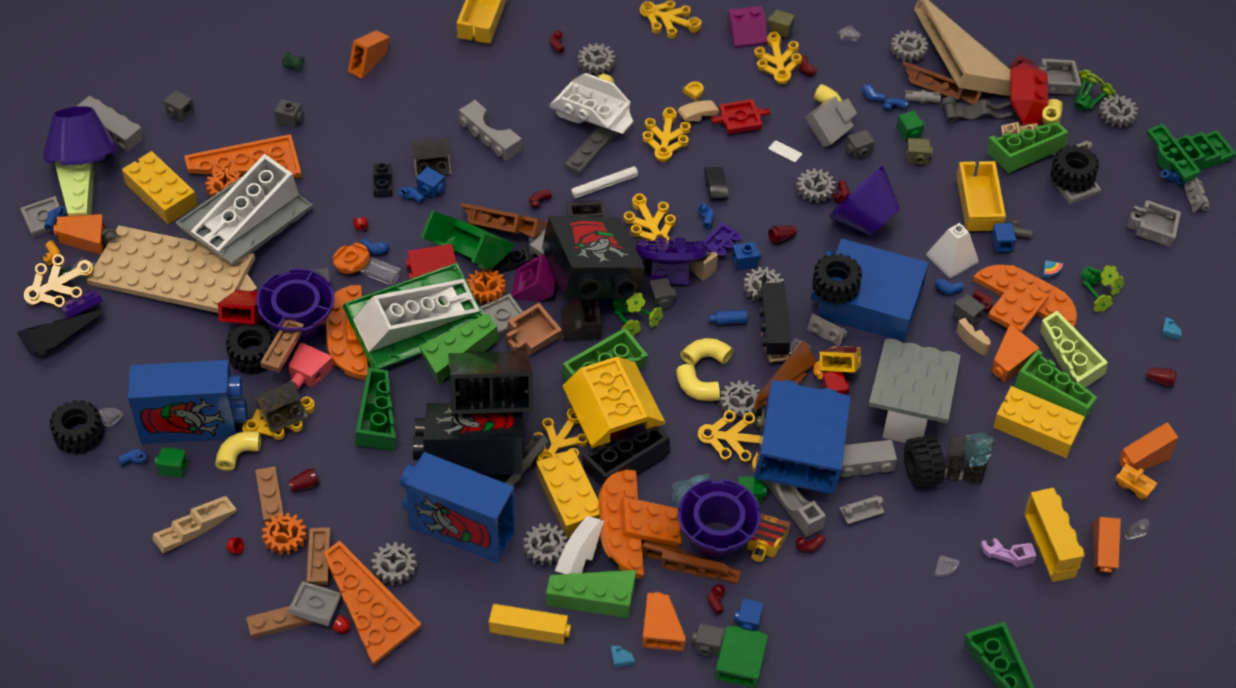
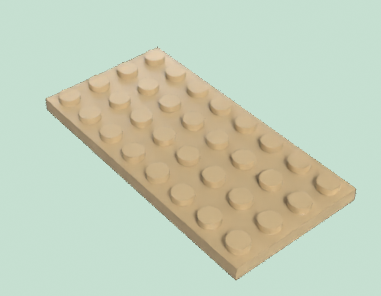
[87,226,255,313]

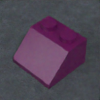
[727,6,768,48]
[511,255,556,302]

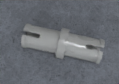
[904,90,941,104]

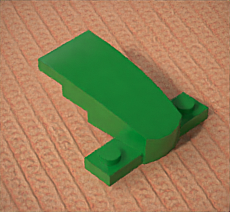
[1147,123,1236,182]

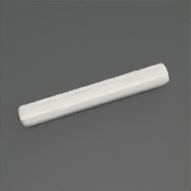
[571,166,638,198]

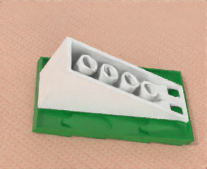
[342,263,483,369]

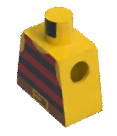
[819,346,861,372]
[747,513,790,562]

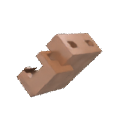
[505,303,562,356]

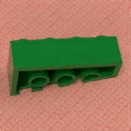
[355,367,396,451]
[964,622,1034,688]

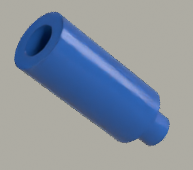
[709,310,747,325]

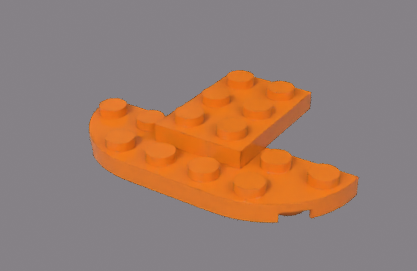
[972,265,1077,333]
[325,285,368,380]
[598,470,681,579]

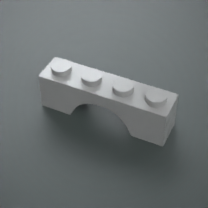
[459,100,522,161]
[763,480,826,537]

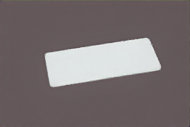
[768,140,802,162]

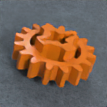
[205,168,241,198]
[466,268,506,304]
[262,513,307,556]

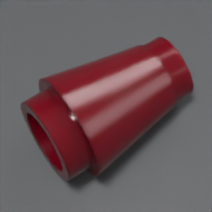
[768,225,797,244]
[1147,367,1177,387]
[288,468,320,492]

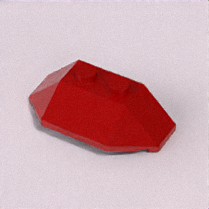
[1010,62,1048,126]

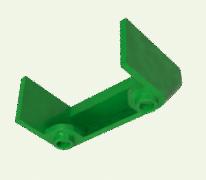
[421,210,515,270]

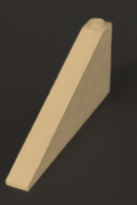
[914,0,1011,96]

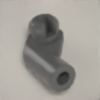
[1010,218,1033,239]
[101,228,117,246]

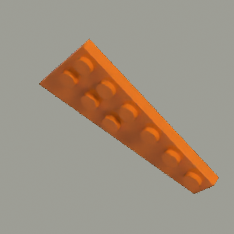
[184,134,302,178]
[324,540,422,666]

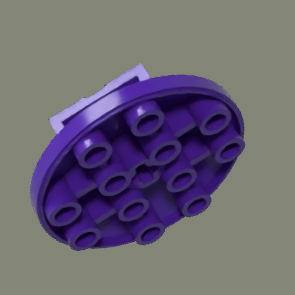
[634,237,708,285]

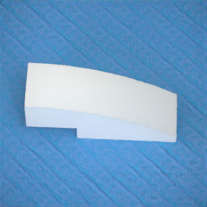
[555,516,604,574]

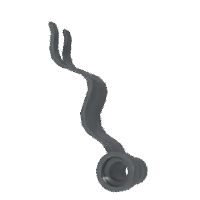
[942,96,1013,123]

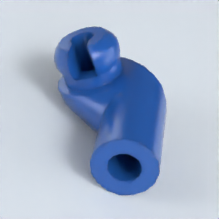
[862,84,885,102]
[1161,169,1186,185]
[399,187,426,204]
[698,203,715,229]
[935,279,964,295]

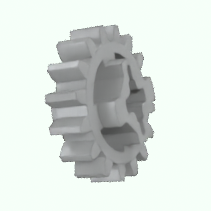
[890,30,928,62]
[578,43,615,75]
[1099,94,1138,128]
[796,168,836,203]
[743,267,784,301]
[720,380,761,419]
[523,523,567,566]
[371,542,417,586]

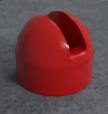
[353,217,368,231]
[226,537,244,554]
[332,615,350,634]

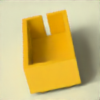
[457,0,507,44]
[122,151,198,224]
[956,161,1006,231]
[993,386,1085,459]
[536,450,600,538]
[1024,488,1084,582]

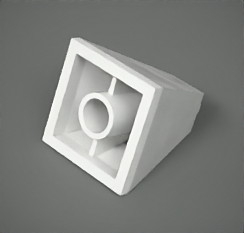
[926,223,979,279]

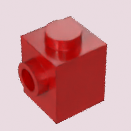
[821,371,849,395]

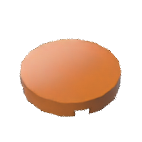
[333,243,370,274]

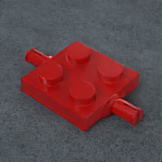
[711,99,770,134]

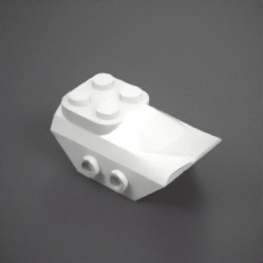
[549,73,633,134]

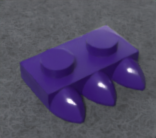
[703,222,742,256]
[60,290,103,318]

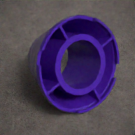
[43,106,117,165]
[829,165,900,236]
[256,268,335,343]
[678,479,761,559]

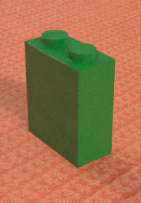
[715,626,768,688]

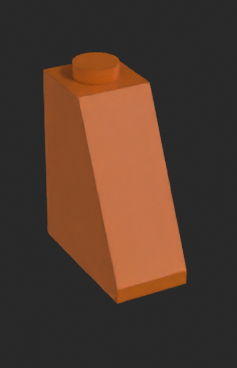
[348,30,390,78]
[54,214,106,255]
[991,324,1040,383]
[1119,423,1179,470]
[1092,517,1121,573]
[642,592,685,651]

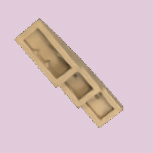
[152,496,237,553]

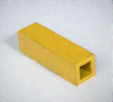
[489,604,571,645]

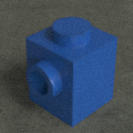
[416,167,446,199]
[991,223,1016,253]
[732,242,761,271]
[734,599,763,631]

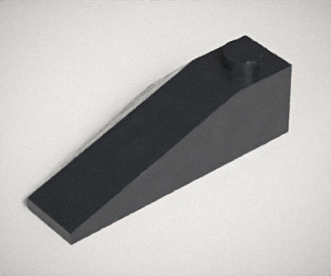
[17,309,103,356]

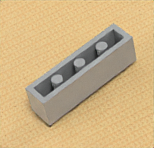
[77,96,144,152]
[839,440,897,477]

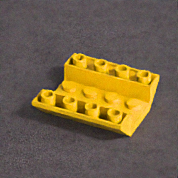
[562,356,665,448]

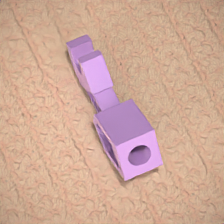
[980,538,1037,567]

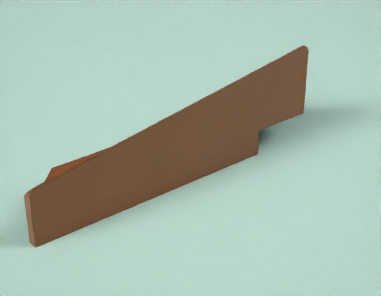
[902,61,985,105]
[460,203,547,238]
[642,540,741,584]

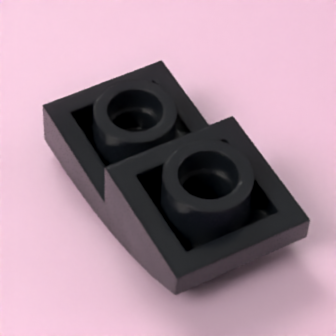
[373,163,392,197]
[704,167,729,200]
[493,246,531,273]

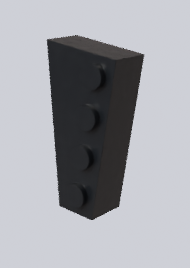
[757,283,791,355]
[581,426,671,487]

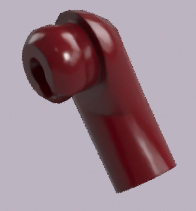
[549,30,565,54]
[799,55,817,76]
[833,180,850,203]
[529,189,552,208]
[972,289,994,312]
[795,534,826,552]
[707,584,726,615]

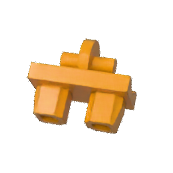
[1115,464,1157,500]

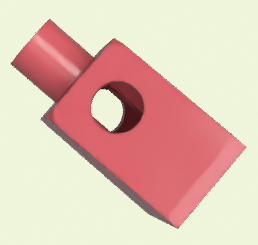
[288,342,334,389]

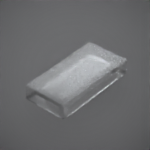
[360,256,402,286]

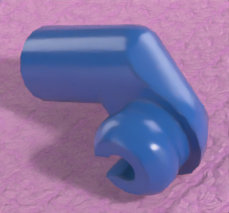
[883,98,909,110]
[44,206,67,230]
[361,238,389,255]
[117,449,147,466]

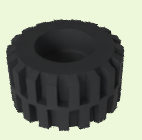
[1050,145,1099,193]
[812,253,862,305]
[226,322,274,374]
[49,400,104,454]
[904,435,945,488]

